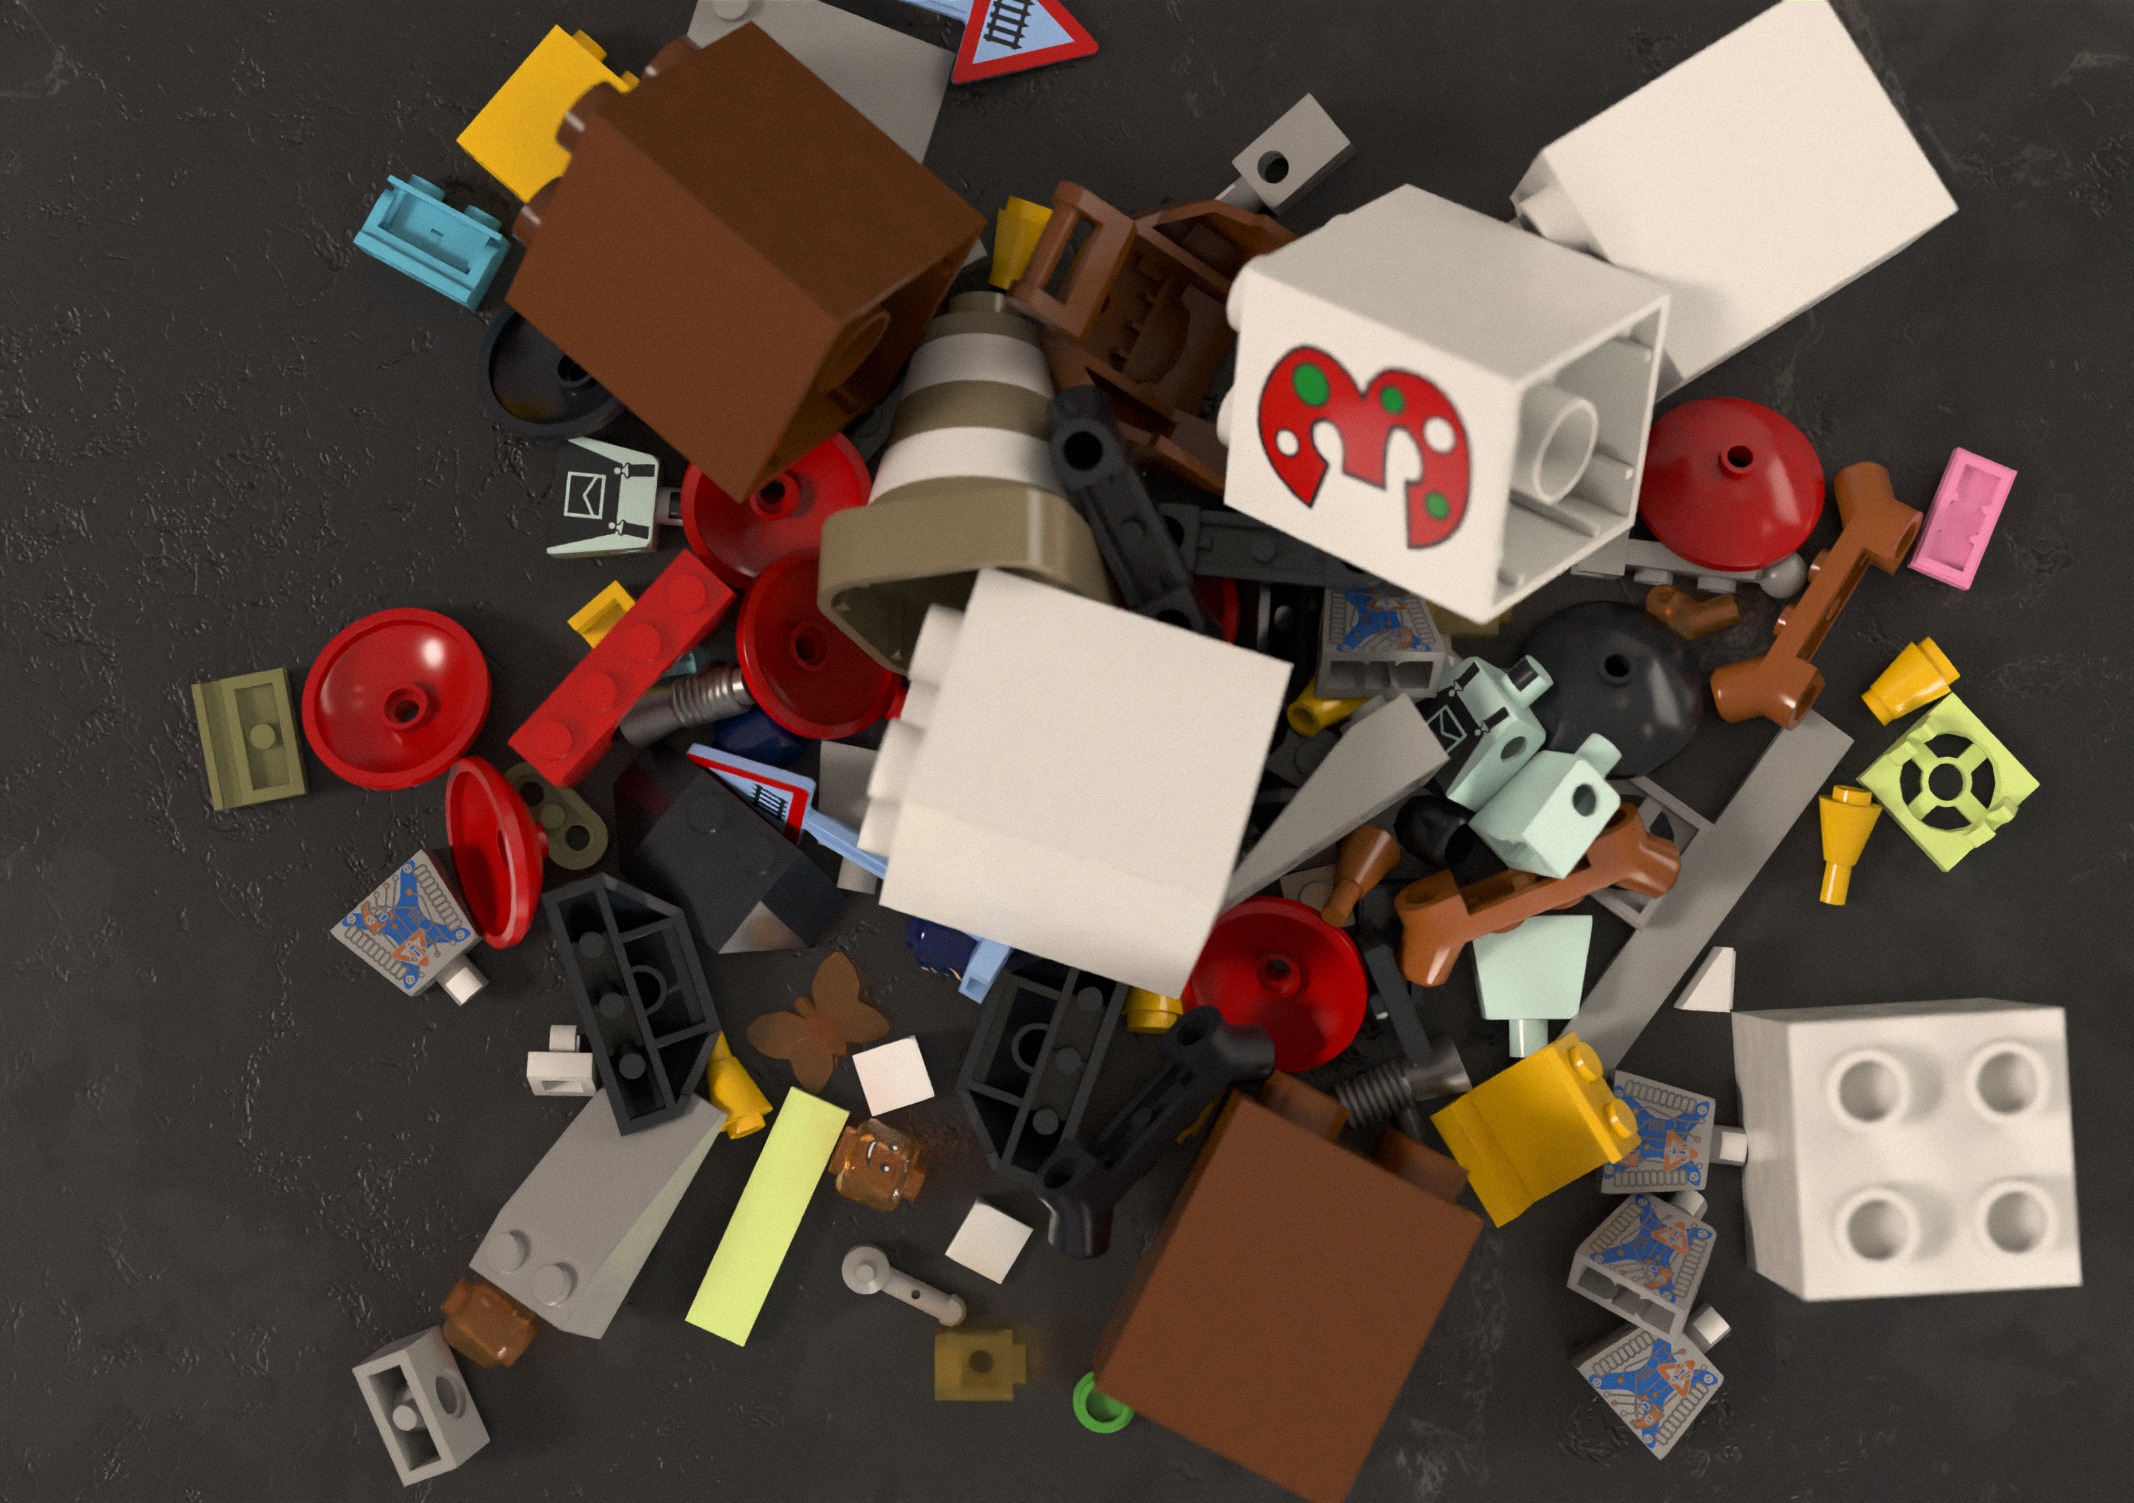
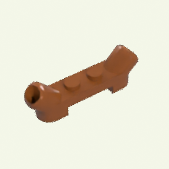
[1710,461,1923,731]
[1393,802,1681,988]

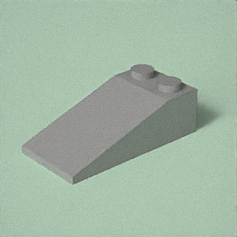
[687,0,957,164]
[1214,693,1449,920]
[469,1084,729,1339]

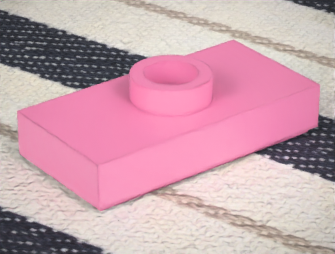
[1906,447,2017,590]

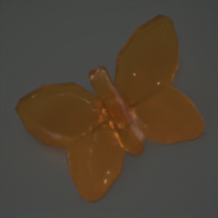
[745,952,889,1094]

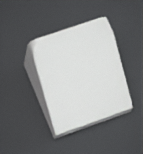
[1674,946,1736,1012]
[852,1035,935,1116]
[945,1196,1033,1284]

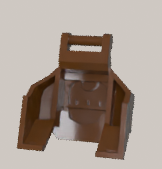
[1004,181,1300,499]

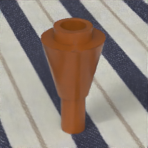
[1321,824,1401,927]

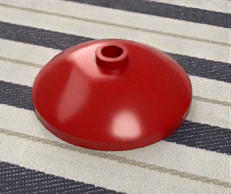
[1637,397,1825,572]
[680,431,872,591]
[736,547,903,740]
[302,608,491,790]
[445,756,548,949]
[1180,896,1369,1073]

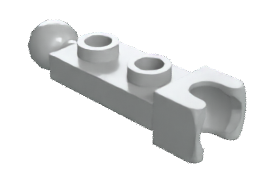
[1571,528,1808,599]

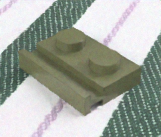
[191,668,310,811]

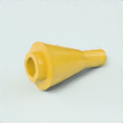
[1819,785,1883,905]
[706,1031,773,1140]

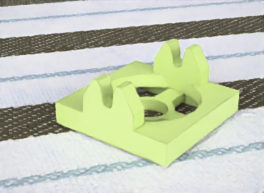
[1856,692,2040,872]

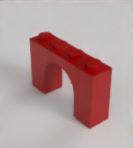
[507,548,743,790]

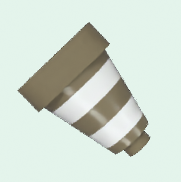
[817,291,1123,676]

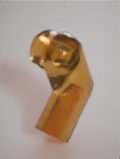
[1646,584,1742,640]

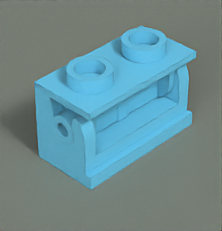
[353,174,512,312]

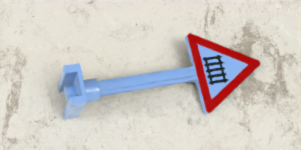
[899,0,1099,85]
[686,743,1015,1004]

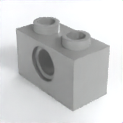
[352,1325,490,1487]

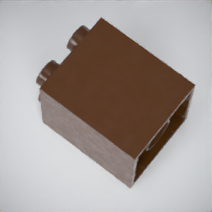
[505,20,988,504]
[1092,1067,1485,1503]

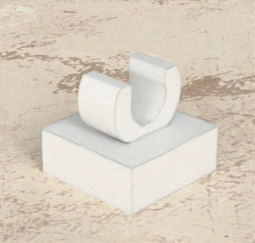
[527,1025,599,1096]

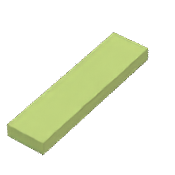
[685,1086,850,1347]

